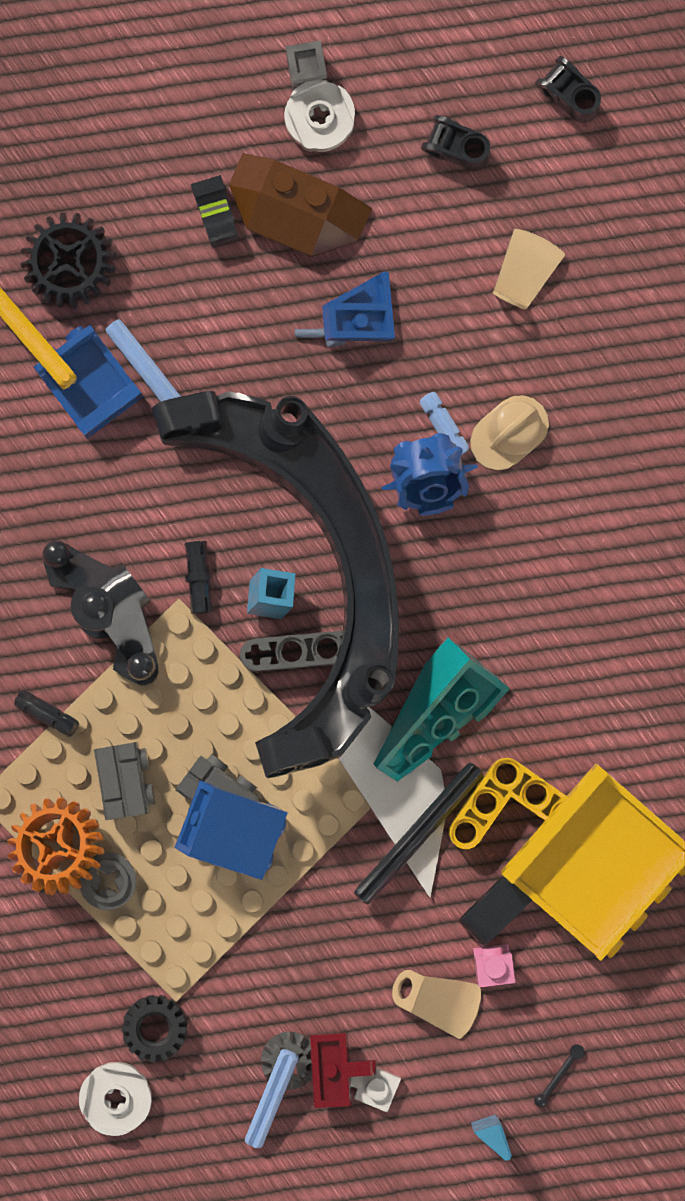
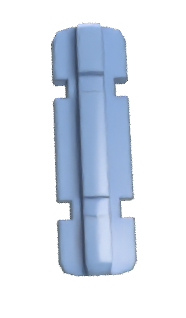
[420,392,469,455]

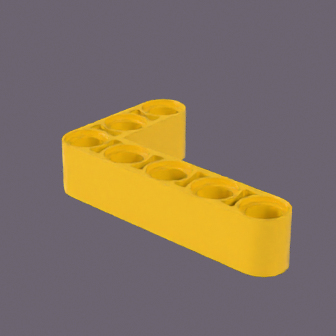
[449,758,566,849]

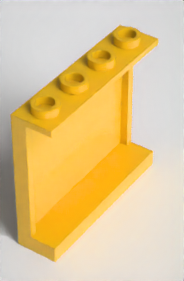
[501,763,685,961]

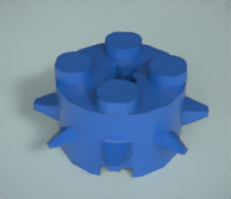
[381,433,478,516]

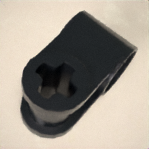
[535,56,601,123]
[421,115,490,171]

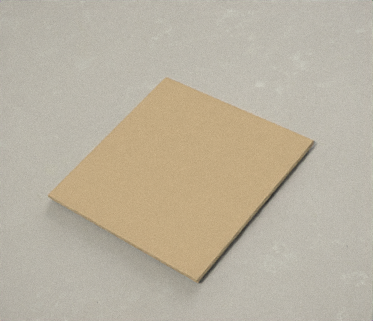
[0,599,371,1002]

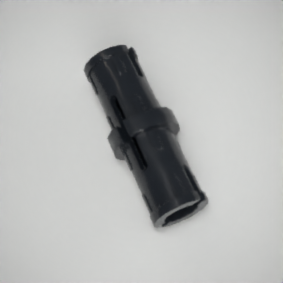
[184,541,213,614]

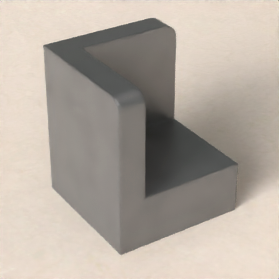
[286,40,327,90]

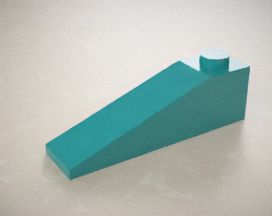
[373,637,510,782]

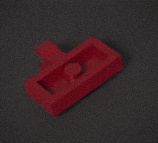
[310,1033,377,1108]

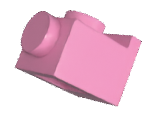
[473,944,515,987]

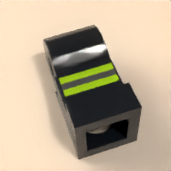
[190,175,239,249]

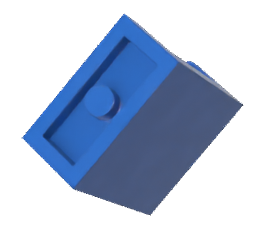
[33,325,144,439]
[174,780,288,880]

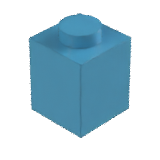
[247,568,295,619]

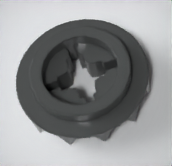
[79,852,136,910]
[261,1032,312,1090]

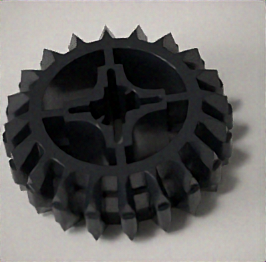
[20,213,117,309]

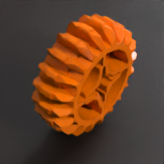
[7,797,105,896]

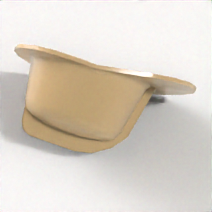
[470,395,549,470]

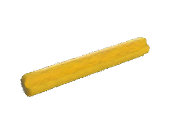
[0,287,77,389]

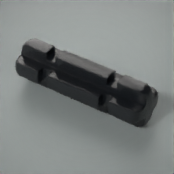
[14,690,79,737]

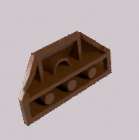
[229,153,372,257]

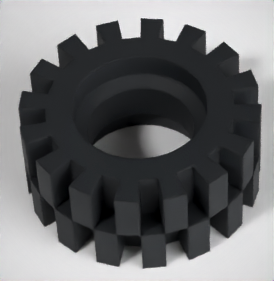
[122,995,188,1062]

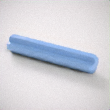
[106,319,181,402]
[245,1049,299,1149]

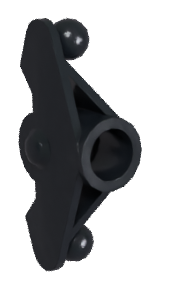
[43,540,159,686]

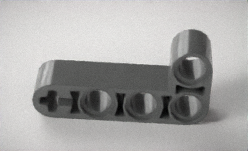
[240,631,382,691]

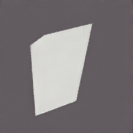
[339,707,446,897]

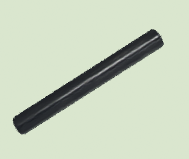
[354,763,483,904]

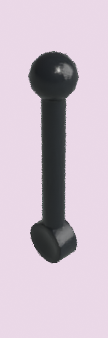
[534,1044,584,1108]

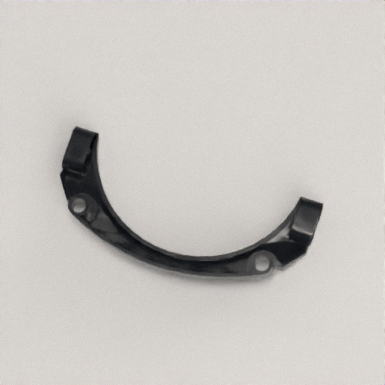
[151,391,399,778]

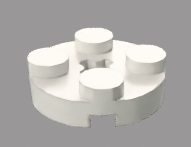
[284,79,355,152]
[79,1062,152,1136]

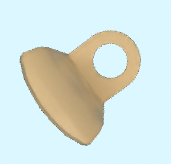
[493,229,565,310]
[392,970,482,1039]

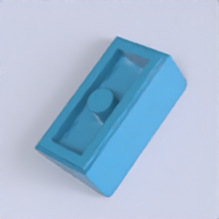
[471,1114,512,1161]

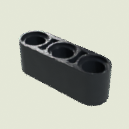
[458,876,532,947]

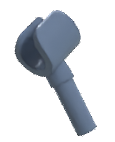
[295,328,346,348]

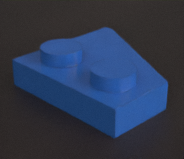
[322,272,395,341]

